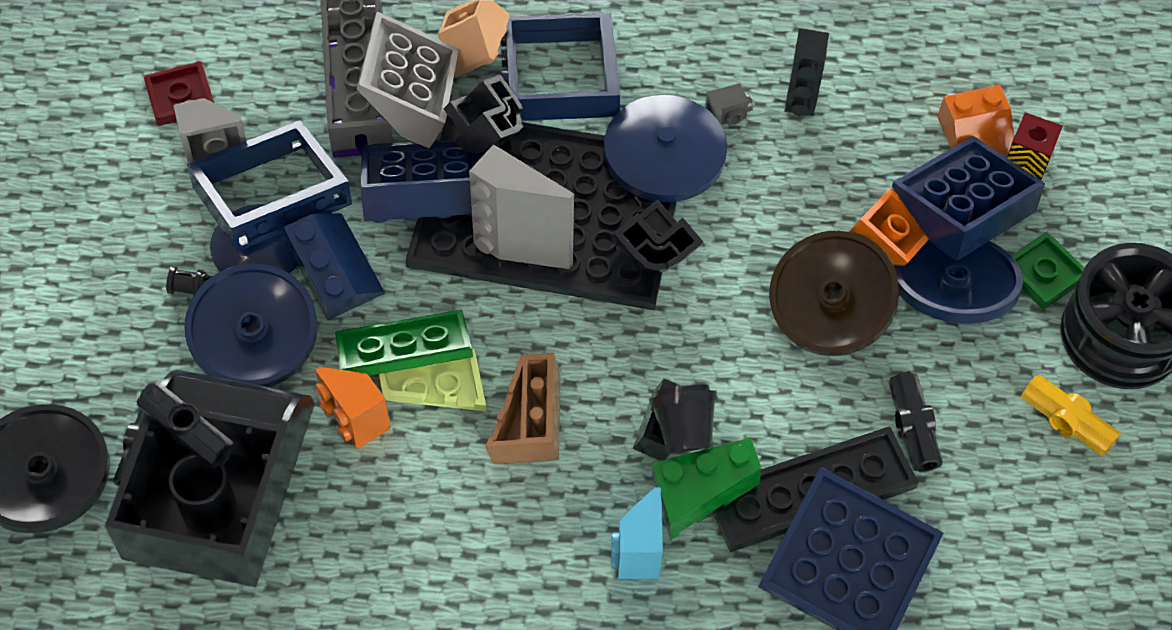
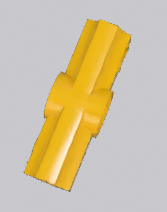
[1020,374,1121,457]

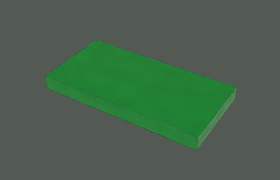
[335,310,473,376]

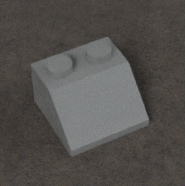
[174,98,247,164]

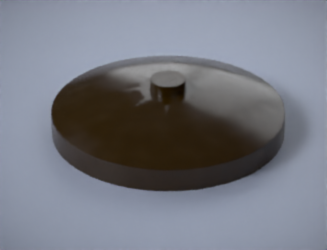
[769,230,899,356]

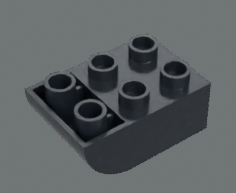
[105,370,315,587]

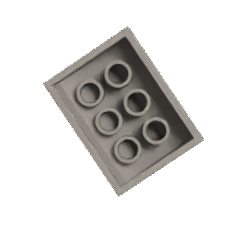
[357,11,459,148]
[469,145,574,269]

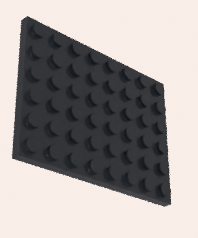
[405,115,677,310]

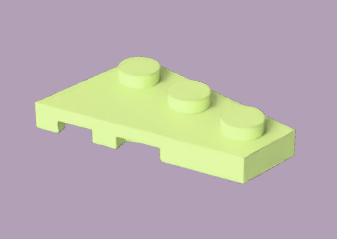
[379,349,487,412]

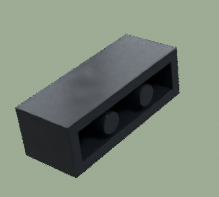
[784,28,829,116]

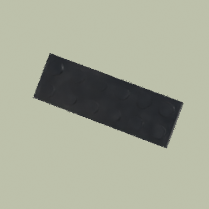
[712,426,919,552]

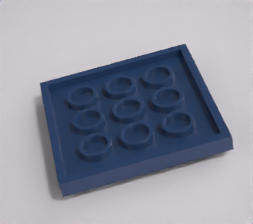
[758,467,944,630]

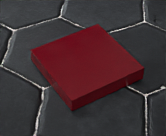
[143,60,214,126]

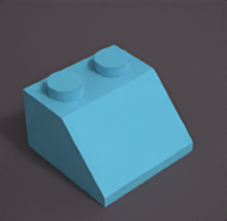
[611,488,663,579]

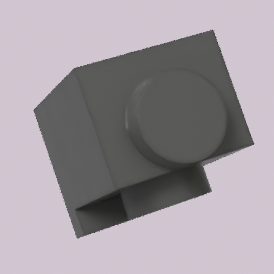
[705,83,753,125]

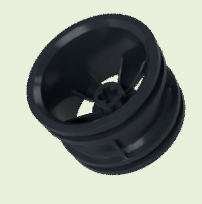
[1060,243,1172,389]

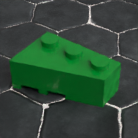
[652,437,761,540]

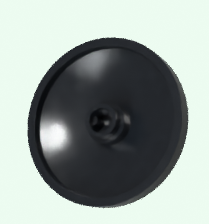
[0,404,110,533]

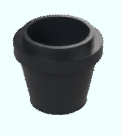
[649,384,718,453]

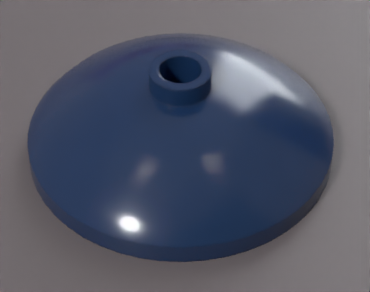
[210,204,297,273]

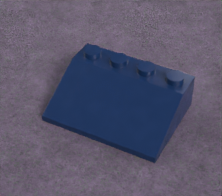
[892,136,1045,261]
[361,139,486,223]

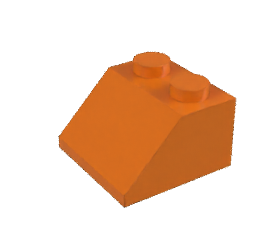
[937,85,1014,155]
[849,188,929,266]

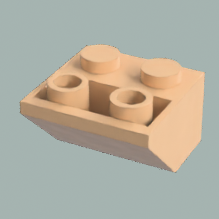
[438,0,510,77]

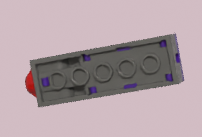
[320,0,393,158]

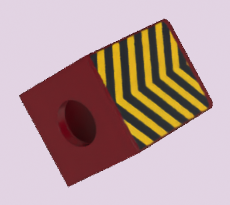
[1007,112,1063,180]

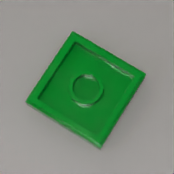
[1012,231,1085,311]

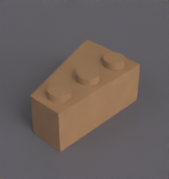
[485,353,560,463]

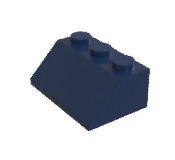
[283,213,385,321]

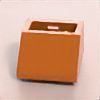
[315,367,391,449]

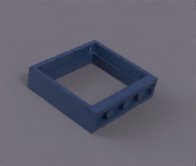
[500,13,620,121]
[187,120,352,252]

